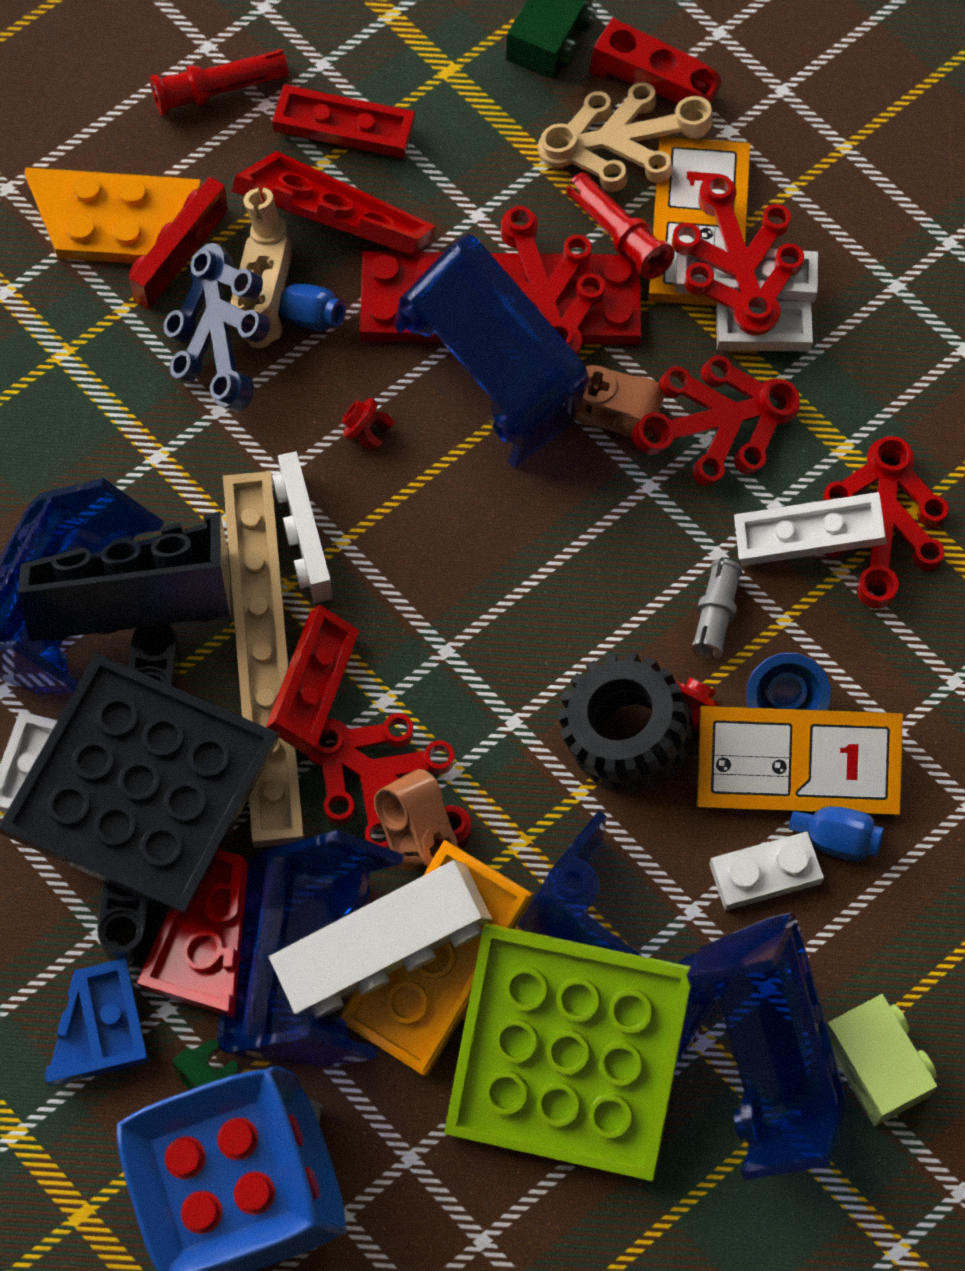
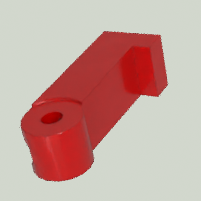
[589,17,722,105]

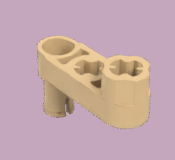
[231,188,292,348]

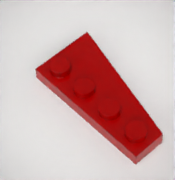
[231,151,436,255]

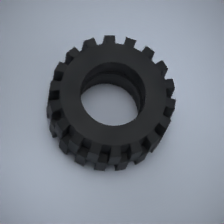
[559,653,693,792]

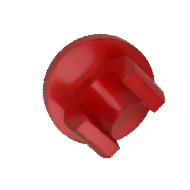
[341,398,395,450]
[676,677,720,732]

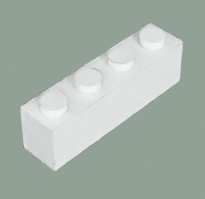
[268,860,493,1019]

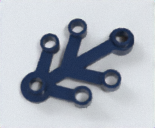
[164,243,270,412]

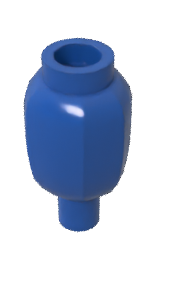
[279,284,346,332]
[789,806,884,862]

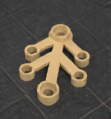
[538,82,713,192]

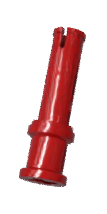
[150,49,289,116]
[566,173,675,280]

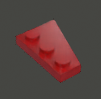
[137,850,248,1018]

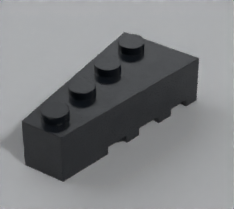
[18,511,230,642]

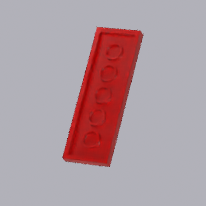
[360,251,641,345]

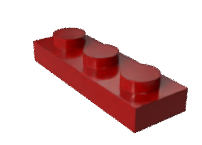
[272,84,415,159]
[129,177,228,310]
[265,605,359,754]

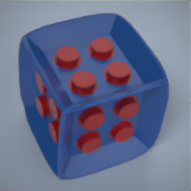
[117,1066,347,1271]

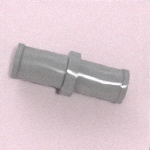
[691,559,743,659]

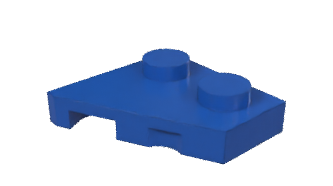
[45,958,149,1087]

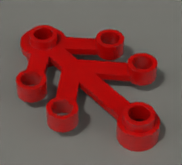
[672,174,804,336]
[473,206,605,359]
[632,355,800,486]
[822,436,949,609]
[306,713,472,853]

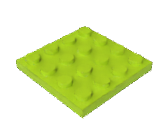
[444,923,695,1181]

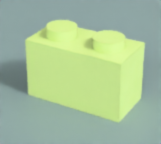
[821,994,937,1127]

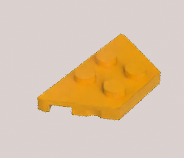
[24,167,201,264]

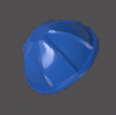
[746,653,831,711]

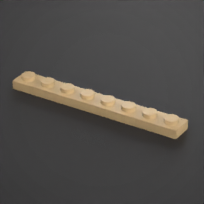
[223,471,304,848]

